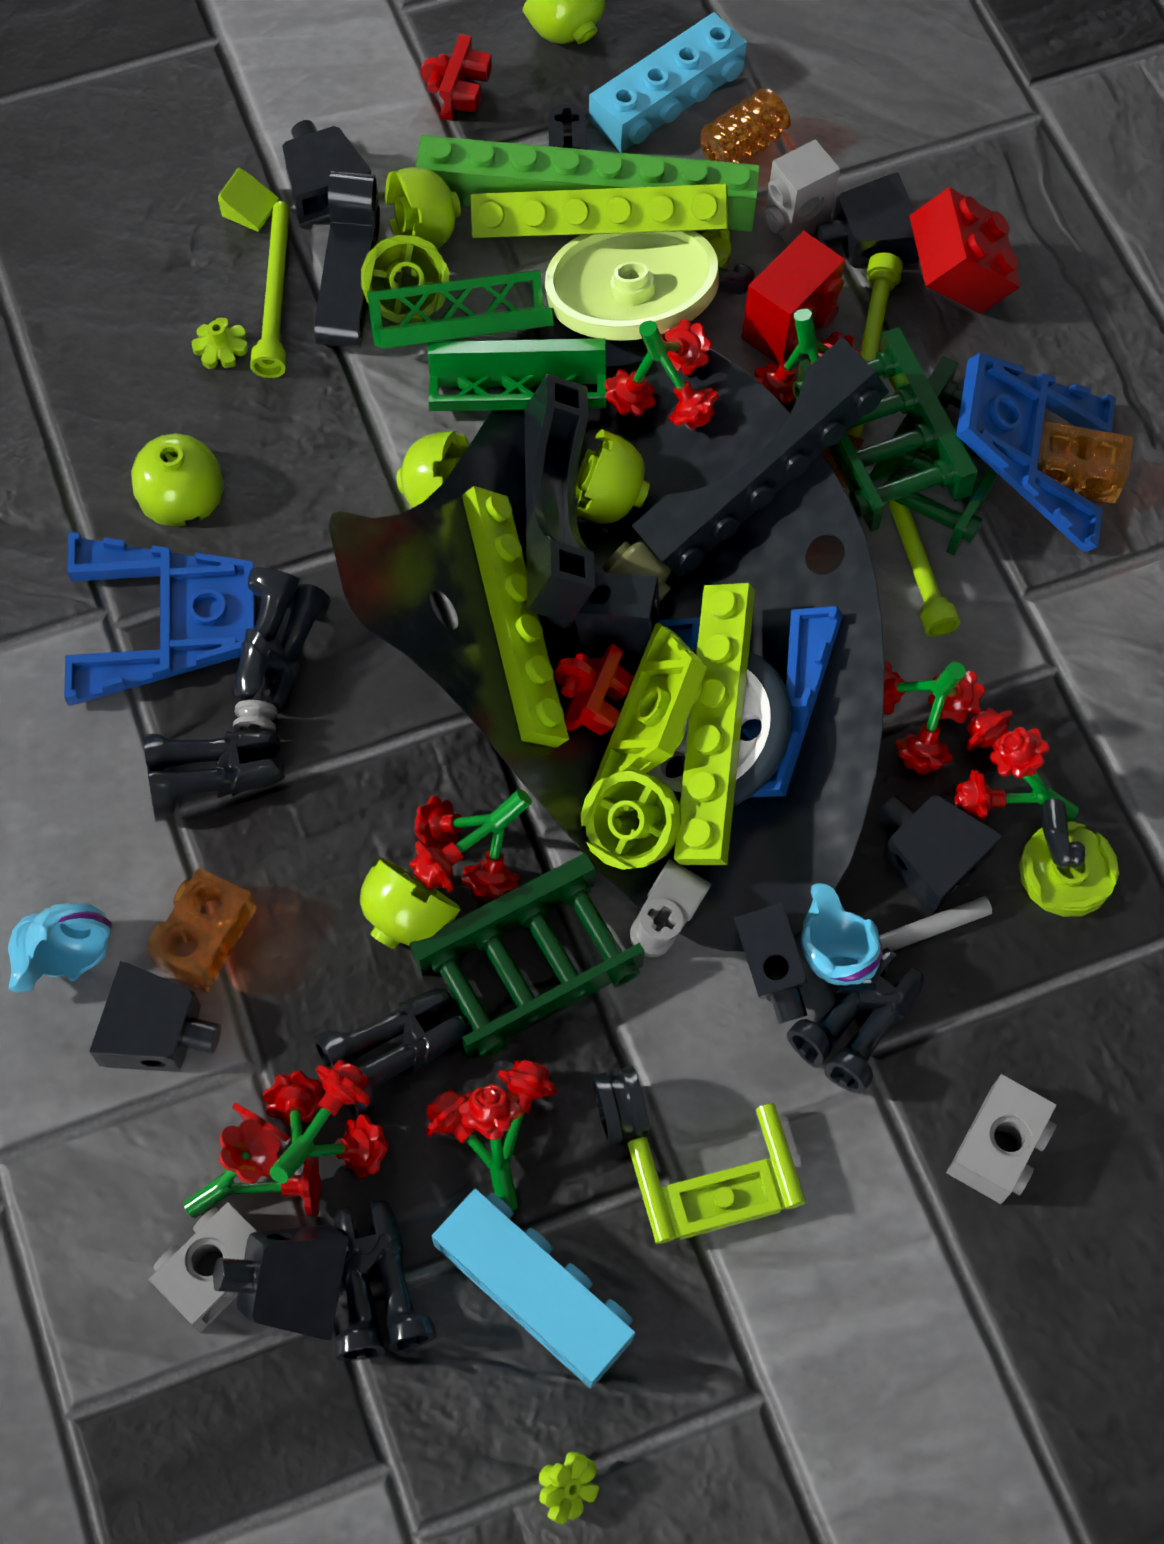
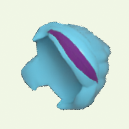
[800,883,882,986]
[8,902,112,993]

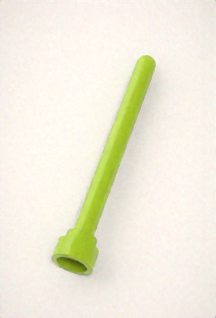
[250,201,290,378]
[846,253,903,440]
[874,463,961,637]

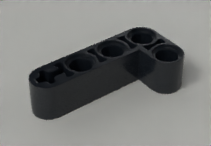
[315,171,380,348]

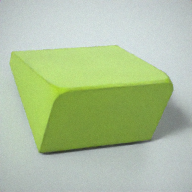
[218,168,279,232]

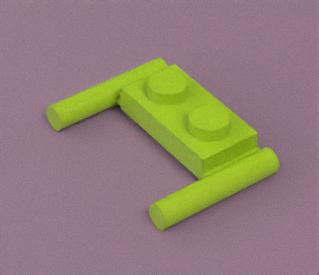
[627,1103,806,1244]

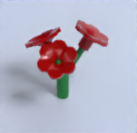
[184,1103,321,1218]

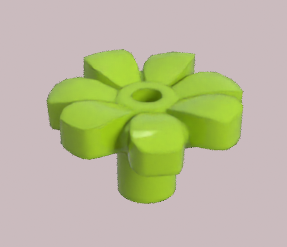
[192,318,248,369]
[539,1451,599,1525]

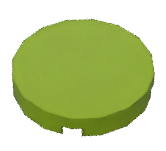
[1019,822,1119,917]

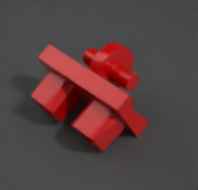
[420,34,492,121]
[554,644,634,736]

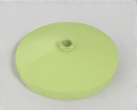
[545,231,719,341]

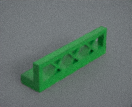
[367,270,554,349]
[427,338,606,411]

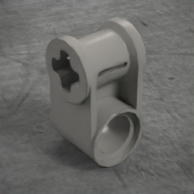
[629,859,712,957]

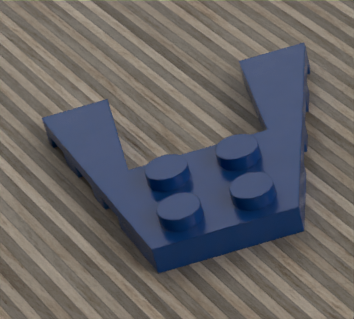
[956,352,1116,553]
[64,532,256,706]
[658,606,842,798]

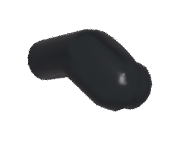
[718,263,755,295]
[1041,799,1085,870]

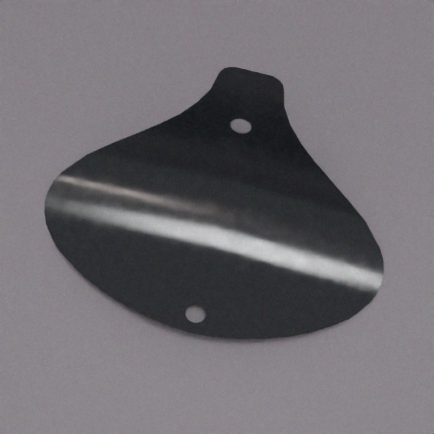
[329,333,885,952]

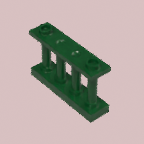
[793,327,978,531]
[869,356,1000,555]
[410,853,645,1060]

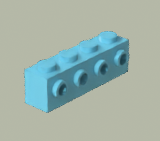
[589,12,747,153]
[432,1188,635,1389]

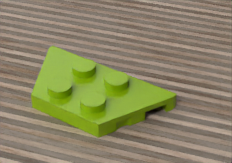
[591,623,707,789]

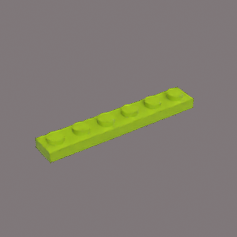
[471,184,728,239]
[462,486,569,748]
[674,583,755,865]

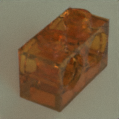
[1037,421,1133,503]
[148,867,257,993]

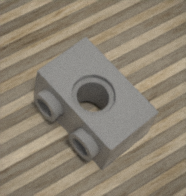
[764,139,840,245]
[946,1074,1057,1204]
[148,1202,257,1333]

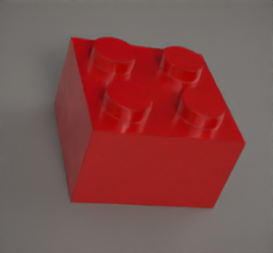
[909,187,1021,314]
[741,231,846,365]

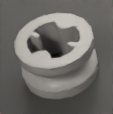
[233,700,278,733]

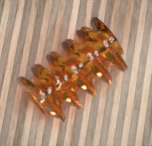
[700,88,791,164]

